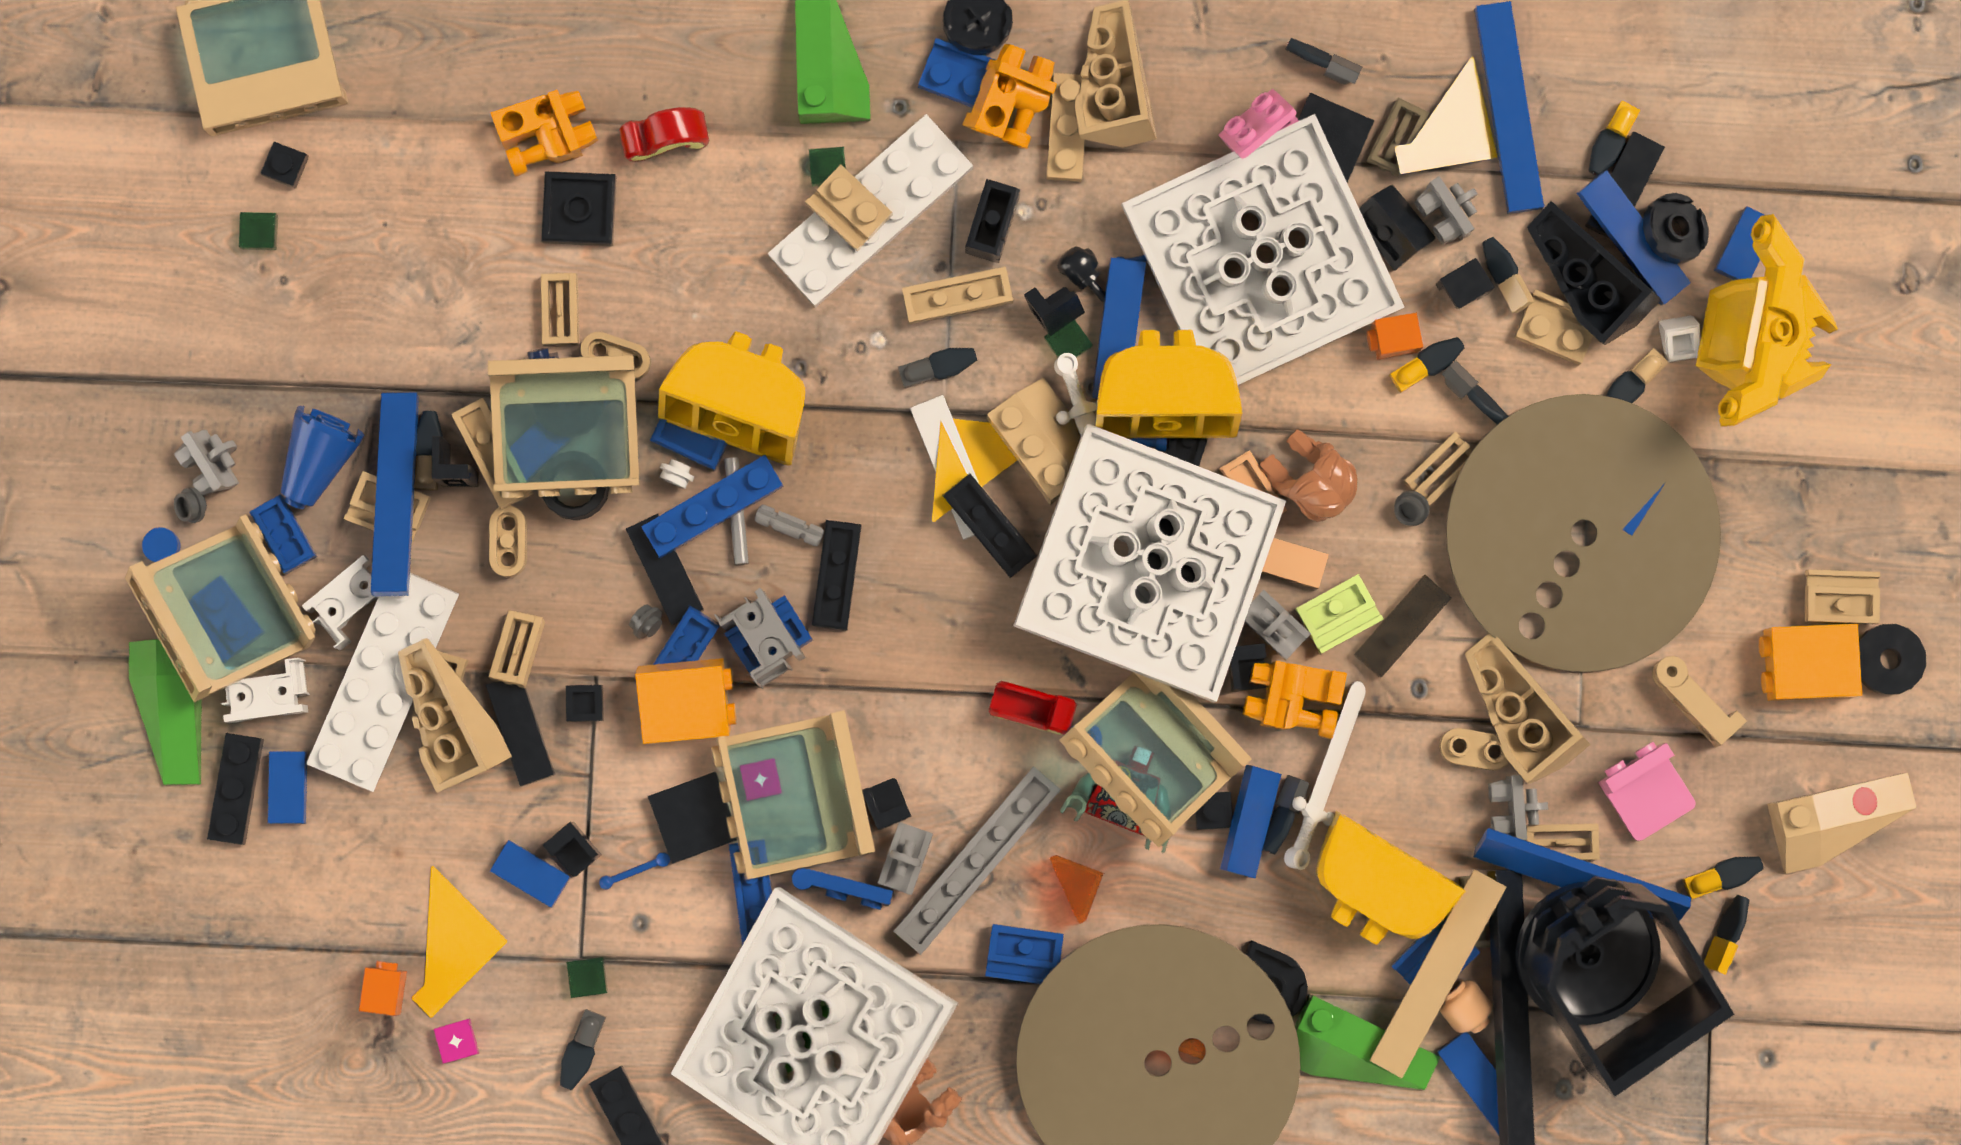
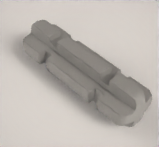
[755,504,824,546]

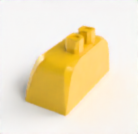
[1095,330,1242,438]
[658,331,805,466]
[1316,810,1466,945]

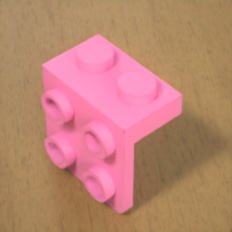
[1218,88,1299,159]
[1598,741,1695,841]

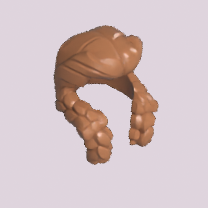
[1259,429,1358,522]
[882,1058,962,1145]

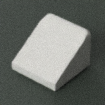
[1659,316,1700,362]

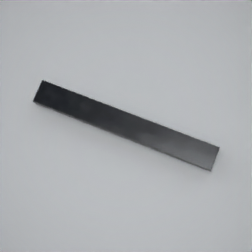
[1487,870,1535,1145]

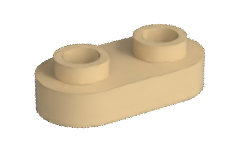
[581,332,651,380]
[489,505,527,577]
[1439,728,1509,771]

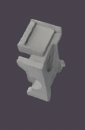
[714,588,806,689]

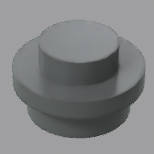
[174,487,207,523]
[1394,491,1430,526]
[629,604,662,639]

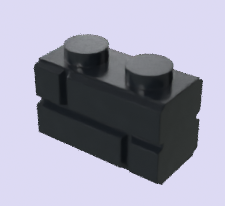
[965,179,1020,263]

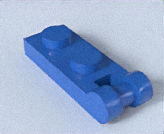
[792,868,894,910]

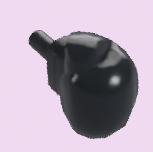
[1057,246,1105,302]

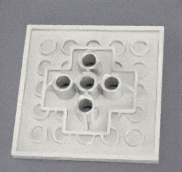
[1121,114,1404,385]
[1013,423,1286,703]
[671,887,958,1145]

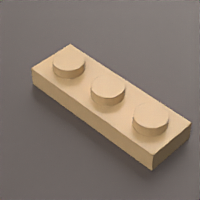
[1047,73,1085,182]
[902,266,1013,325]
[451,398,533,510]

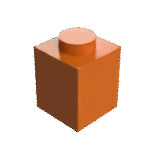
[1367,312,1423,360]
[359,961,407,1016]

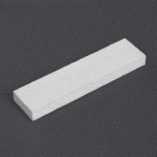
[910,395,979,540]

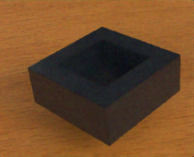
[260,141,309,189]
[566,685,604,722]
[1194,792,1232,830]

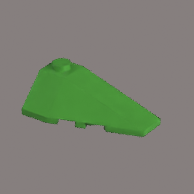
[795,0,871,124]
[129,639,202,785]
[1294,994,1440,1090]

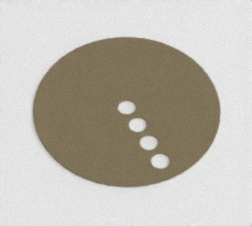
[1446,394,1721,672]
[1016,924,1300,1145]

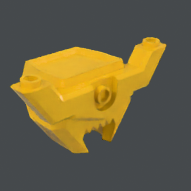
[1695,214,1838,426]

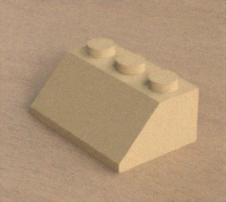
[987,377,1081,505]

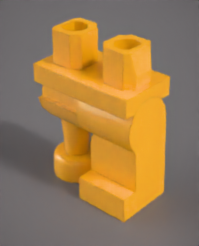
[962,44,1057,150]
[490,90,598,177]
[1242,661,1347,739]

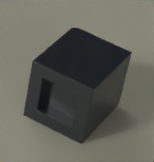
[1436,258,1495,309]
[1024,287,1085,336]
[1229,643,1267,692]
[862,778,912,830]
[543,822,602,877]

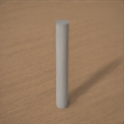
[724,457,749,565]

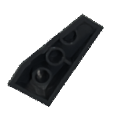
[1527,201,1662,345]

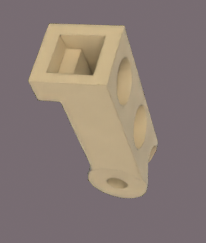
[1652,656,1747,748]

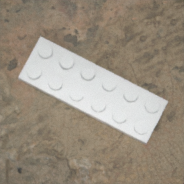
[768,114,973,308]
[306,573,459,792]

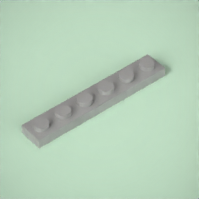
[893,766,1061,955]

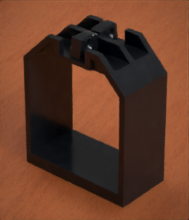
[1522,876,1735,1097]

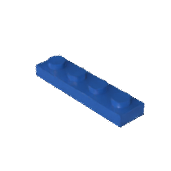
[641,455,784,559]

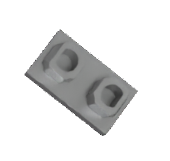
[1414,176,1478,245]
[174,430,239,496]
[1245,590,1311,660]
[1488,775,1549,840]
[878,822,933,895]

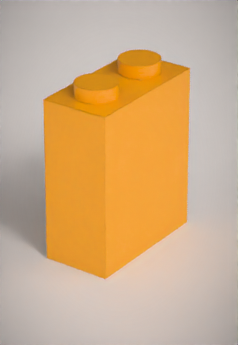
[1759,624,1862,701]
[635,658,737,744]

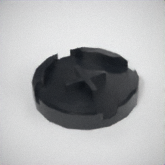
[942,0,1013,55]

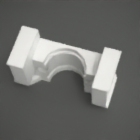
[302,555,379,650]
[221,658,310,723]

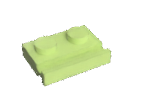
[1295,574,1384,654]

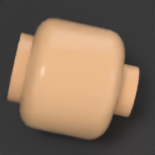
[1439,979,1493,1034]

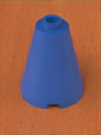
[280,406,364,509]

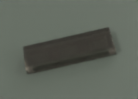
[1353,575,1452,678]

